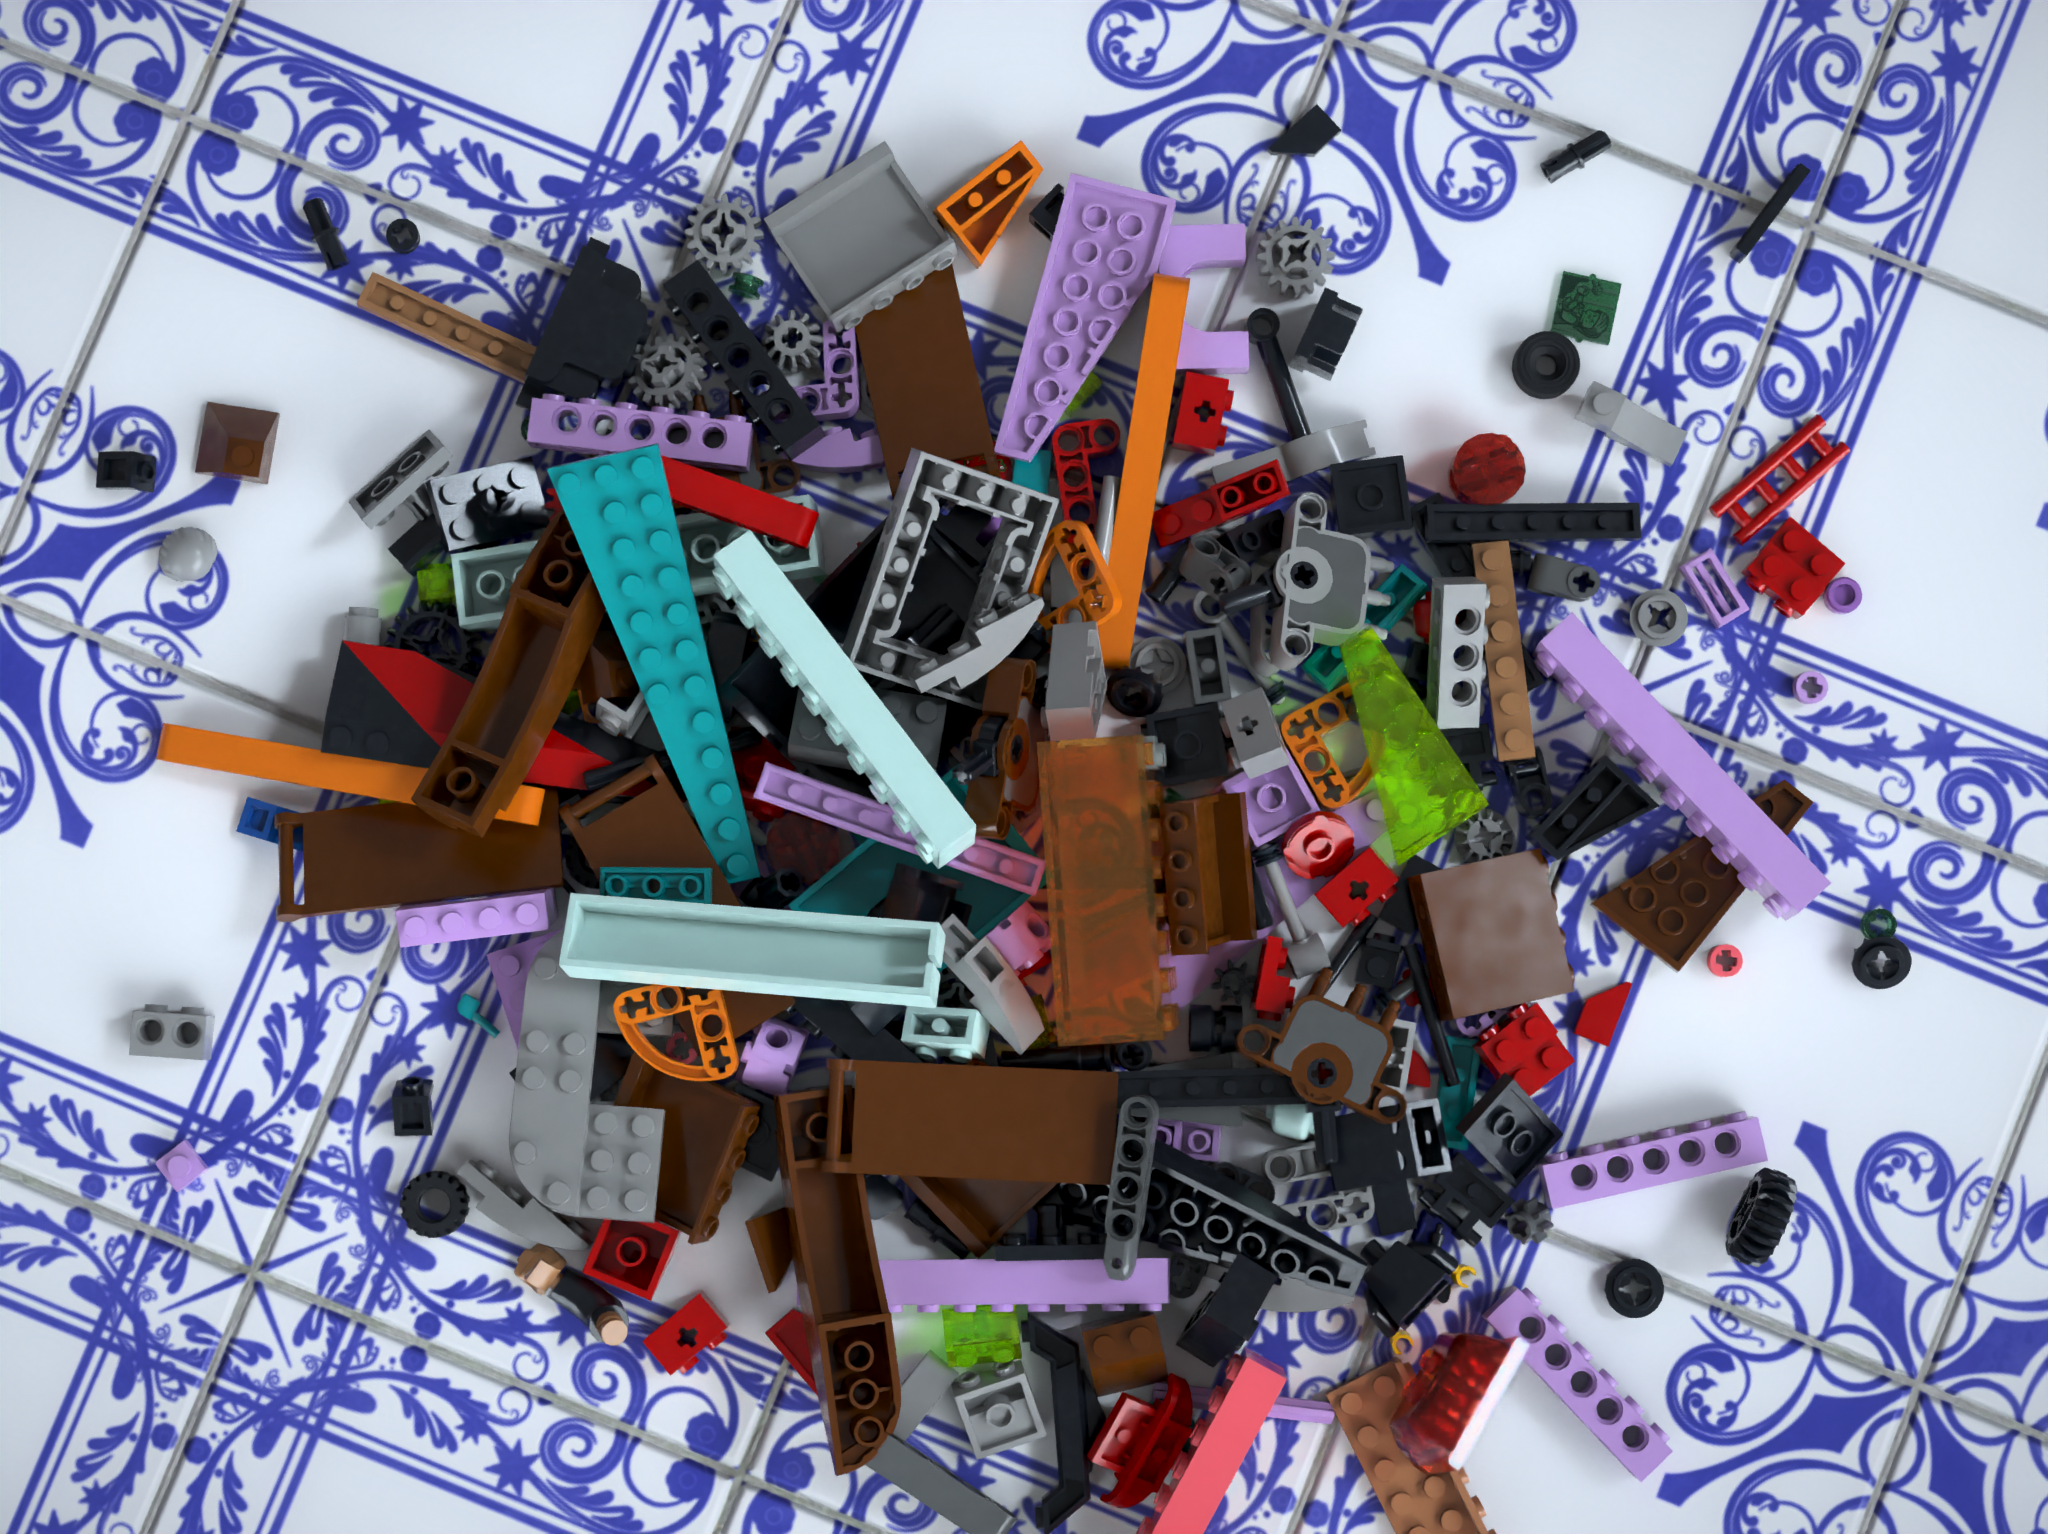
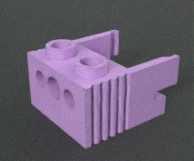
[1213,748,1321,853]

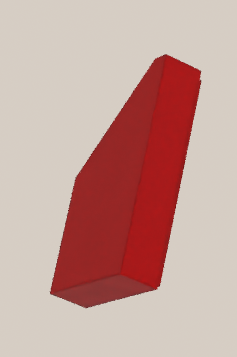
[1572,982,1632,1047]

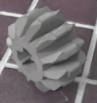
[762,310,824,373]

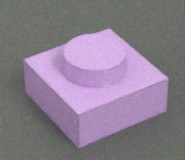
[155,1140,209,1192]

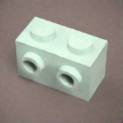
[901,1006,990,1063]

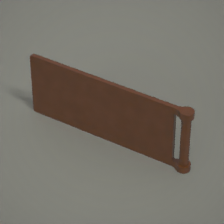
[855,220,1001,500]
[558,753,796,1058]
[274,785,563,922]
[821,1059,1118,1185]

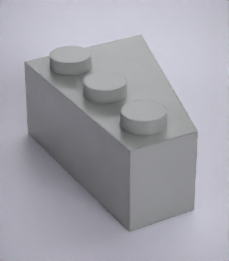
[1041,621,1107,743]

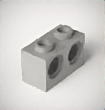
[129,1004,215,1060]

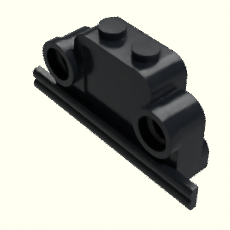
[516,237,653,411]

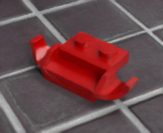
[1087,1373,1193,1508]

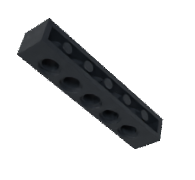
[662,260,826,461]

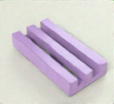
[1678,548,1749,629]

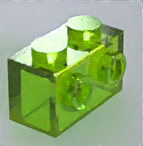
[942,1304,1022,1368]

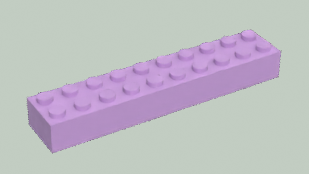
[1532,612,1831,921]

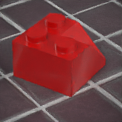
[582,1218,682,1301]

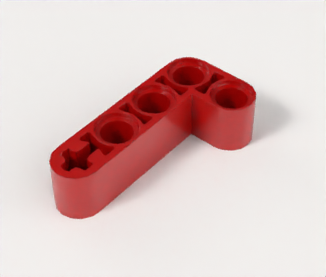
[1052,418,1121,568]

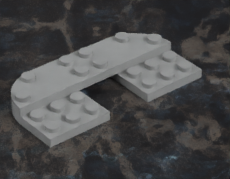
[509,928,675,1223]

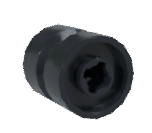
[1188,1004,1243,1053]

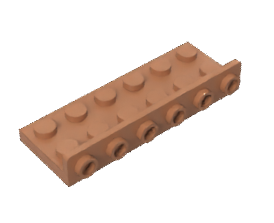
[1325,1356,1496,1534]

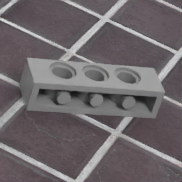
[1425,577,1490,729]

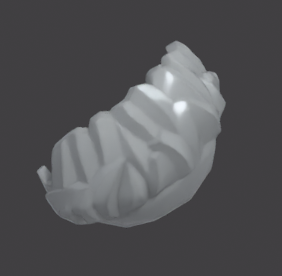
[159,527,217,582]

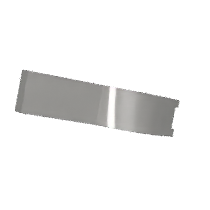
[1210,420,1376,484]

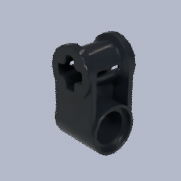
[1503,746,1553,819]

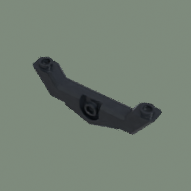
[1021,1312,1106,1534]

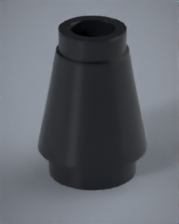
[1115,1034,1152,1071]

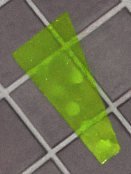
[1339,625,1489,866]

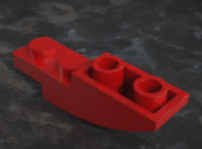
[1152,459,1291,548]

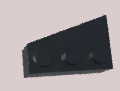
[1525,756,1660,863]

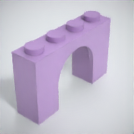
[1151,223,1250,376]
[395,888,559,948]

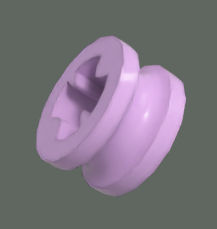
[1792,671,1828,704]

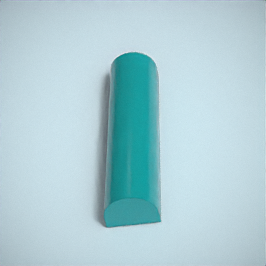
[1301,563,1429,693]

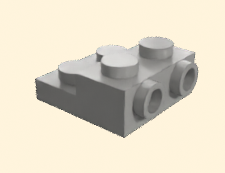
[951,1358,1047,1460]

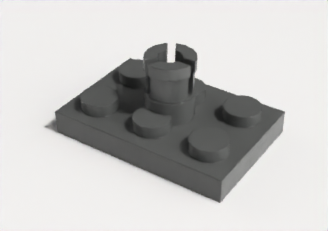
[349,429,453,530]

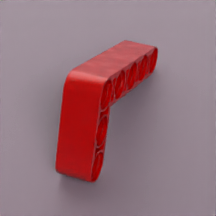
[661,455,819,549]

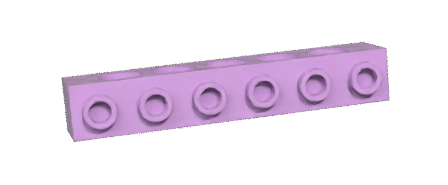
[527,394,754,473]
[1537,1111,1768,1209]
[1482,1286,1673,1482]

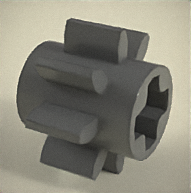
[1505,1197,1554,1245]

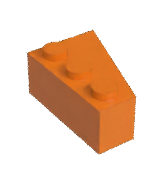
[933,140,1043,269]

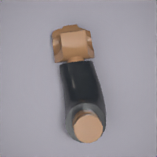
[514,1243,629,1346]

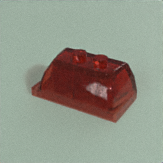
[1389,1332,1529,1475]

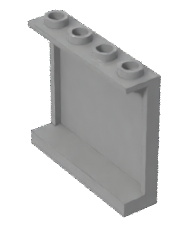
[764,141,959,333]

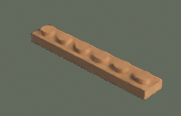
[357,272,547,394]
[1471,540,1536,762]

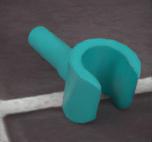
[457,993,500,1038]

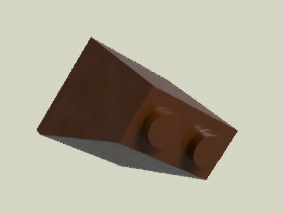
[1080,1310,1168,1397]

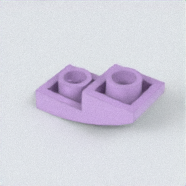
[1145,1117,1222,1162]

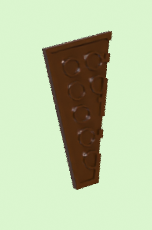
[1590,780,1814,973]

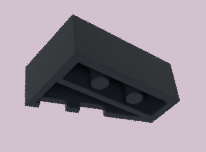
[1175,1253,1277,1368]

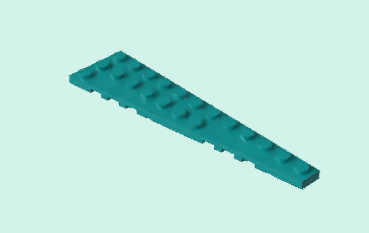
[547,443,760,884]

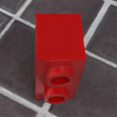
[1171,371,1234,456]
[1314,845,1400,928]
[642,1290,730,1376]

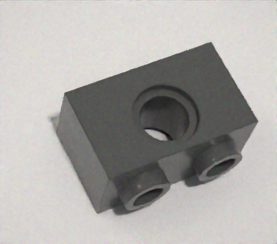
[1182,627,1231,707]

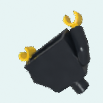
[1360,1239,1476,1355]

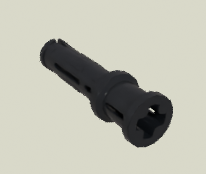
[1001,1039,1114,1072]

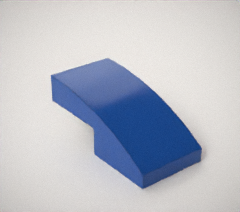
[236,797,303,852]

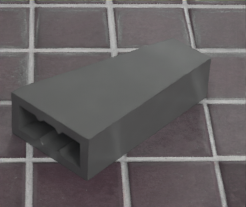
[1117,1052,1243,1127]

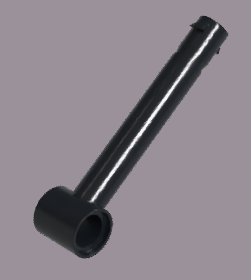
[1244,308,1312,441]

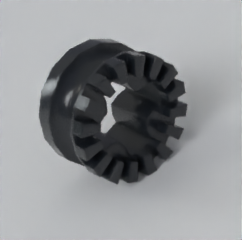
[386,219,420,254]

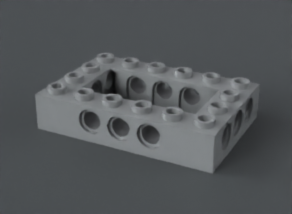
[842,448,1059,710]

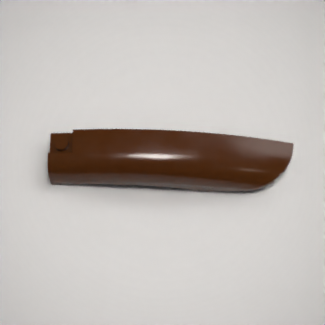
[411,509,606,838]
[773,1084,901,1476]

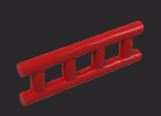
[1709,414,1850,546]

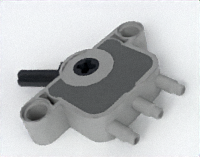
[1219,492,1395,671]

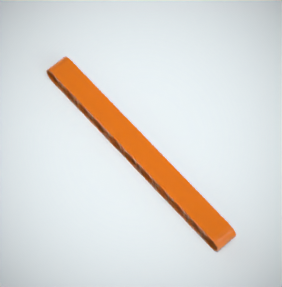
[1098,273,1190,671]
[156,723,545,826]

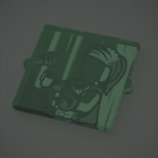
[1550,271,1622,346]

